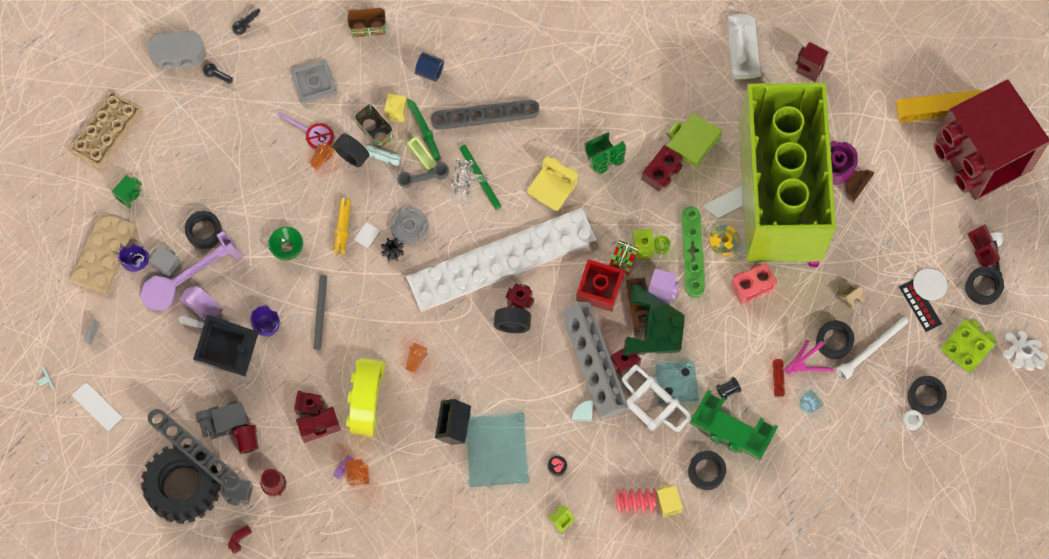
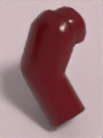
[228,525,252,554]

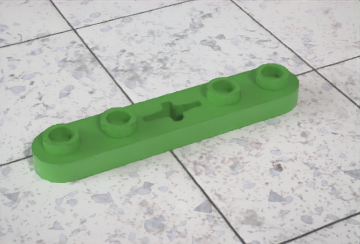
[681,206,705,298]

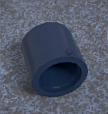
[415,52,444,82]

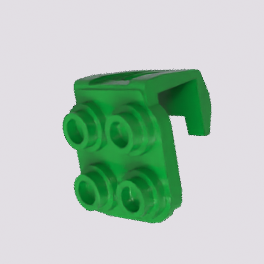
[584,132,626,174]

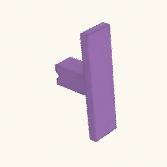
[333,455,354,479]

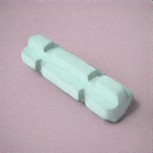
[366,145,401,166]

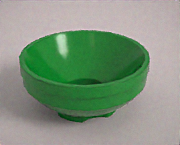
[268,227,303,261]

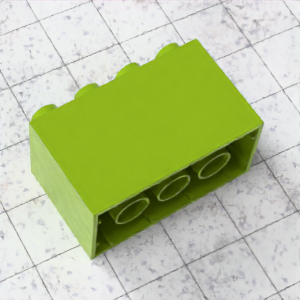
[739,83,836,262]

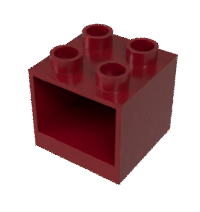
[933,79,1049,201]

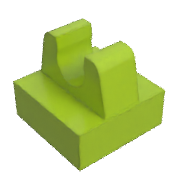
[548,505,575,533]

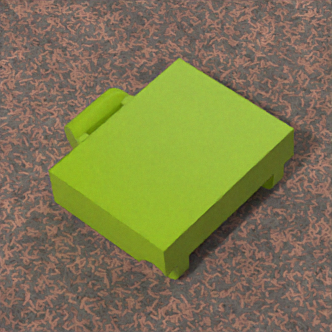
[667,113,722,168]

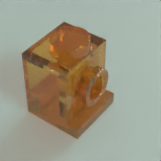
[346,459,369,486]

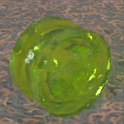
[654,235,671,255]

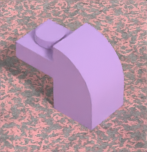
[179,286,223,321]

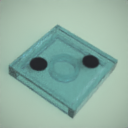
[655,362,698,404]

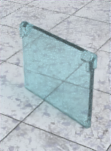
[467,413,529,487]

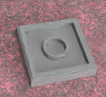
[291,60,337,104]

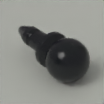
[232,8,261,35]

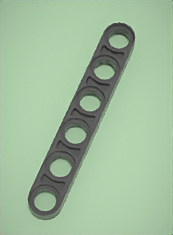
[431,100,540,130]
[148,409,241,491]

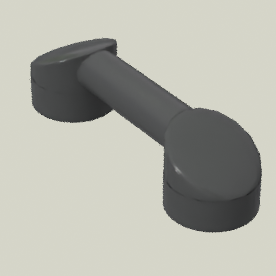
[398,162,449,188]

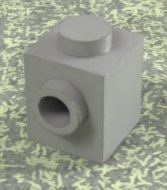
[148,246,181,279]

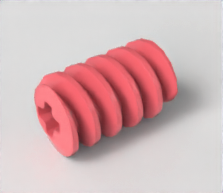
[615,488,656,514]

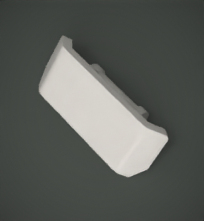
[728,14,761,79]

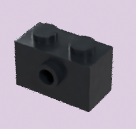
[435,399,471,445]

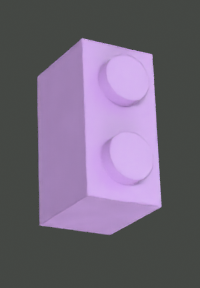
[649,268,679,305]

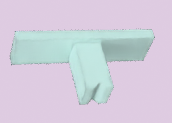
[38,366,56,390]

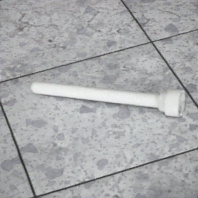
[836,317,909,381]

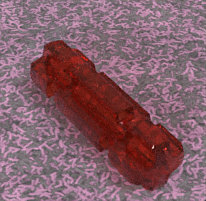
[772,359,785,397]

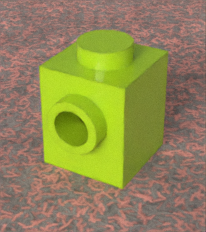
[632,229,655,260]

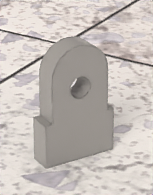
[84,319,100,344]

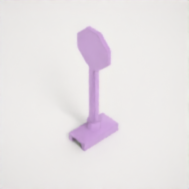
[140,231,243,311]

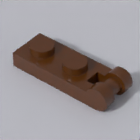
[626,277,647,333]

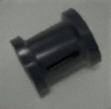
[716,377,742,400]

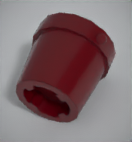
[231,425,259,454]
[260,469,287,497]

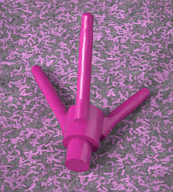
[784,340,834,375]

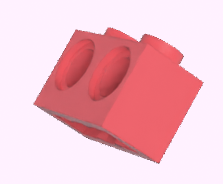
[731,263,778,304]

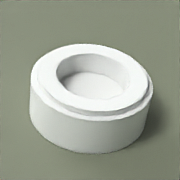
[902,410,923,431]

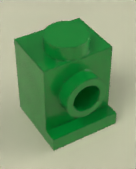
[112,175,142,209]

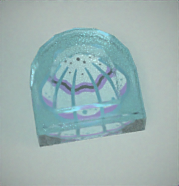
[799,389,824,413]

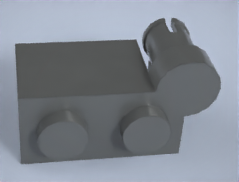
[195,401,248,440]

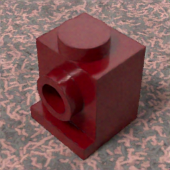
[294,390,325,417]

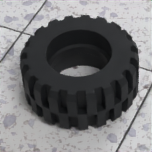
[141,444,221,524]

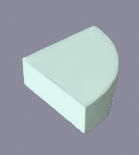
[572,401,593,421]

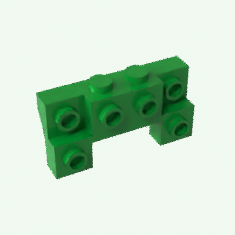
[690,390,778,461]

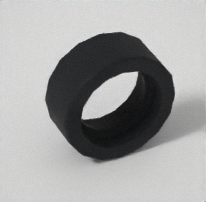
[333,133,370,167]
[185,211,222,249]
[965,267,1004,305]
[494,307,531,334]
[816,320,855,359]
[907,376,947,415]
[688,451,726,490]

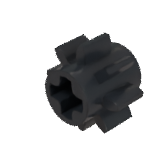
[381,238,404,262]

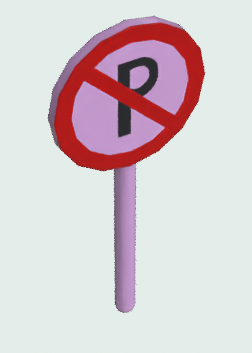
[278,112,334,150]

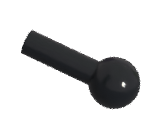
[203,63,233,84]

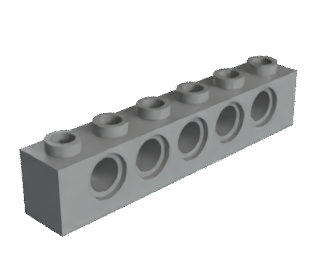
[562,302,629,418]

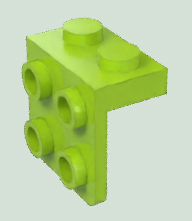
[941,318,998,373]

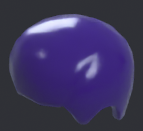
[118,243,149,272]
[250,306,281,337]

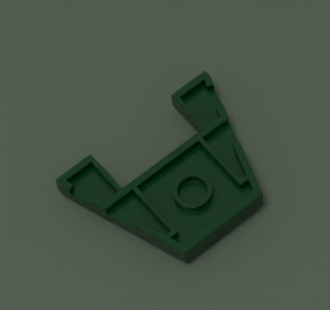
[623,284,685,356]

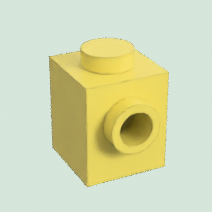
[385,94,408,122]
[656,485,683,518]

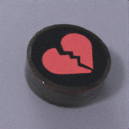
[548,456,567,477]

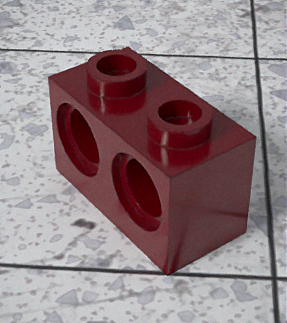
[641,145,683,192]

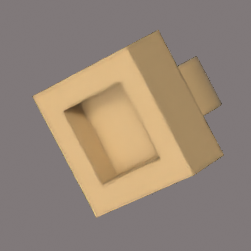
[837,284,864,308]

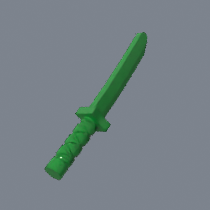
[407,99,441,161]

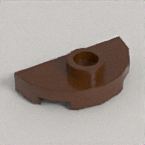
[845,170,875,203]

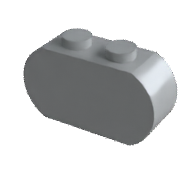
[148,31,206,70]

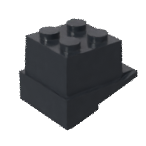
[193,315,259,377]

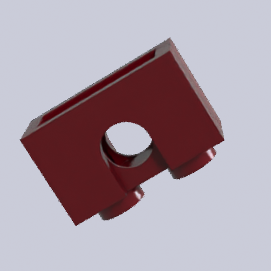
[795,42,829,82]
[296,406,341,443]

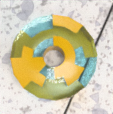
[709,225,740,256]

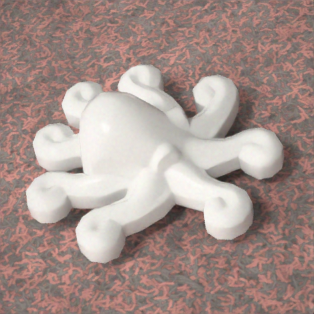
[1003,331,1048,371]

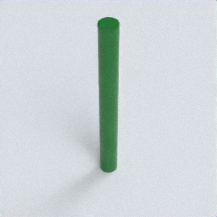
[459,145,501,210]

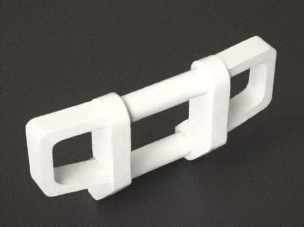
[622,365,693,432]

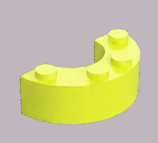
[346,357,385,437]

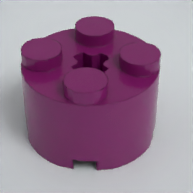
[830,141,858,185]

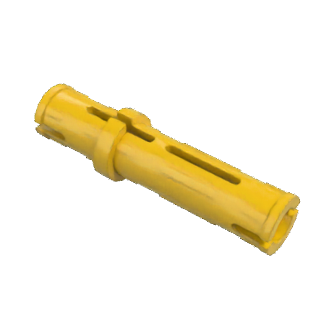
[333,198,352,255]

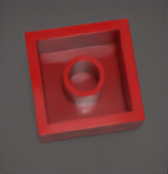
[576,259,625,312]

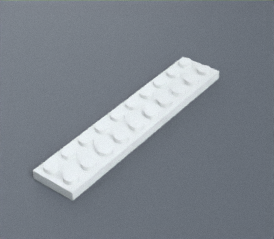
[406,208,597,312]

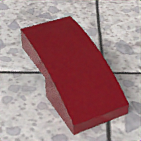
[967,224,1001,267]

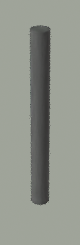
[313,275,327,350]

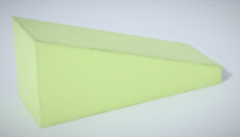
[405,136,437,171]

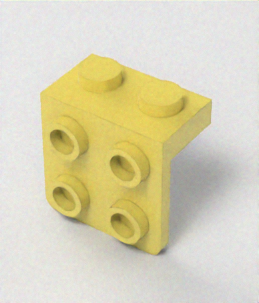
[527,156,578,211]

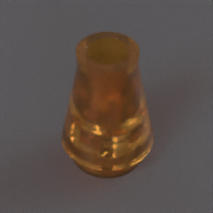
[309,142,335,170]
[405,343,428,373]

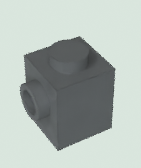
[221,477,253,506]

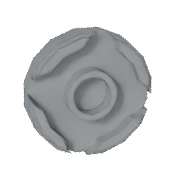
[390,207,428,245]

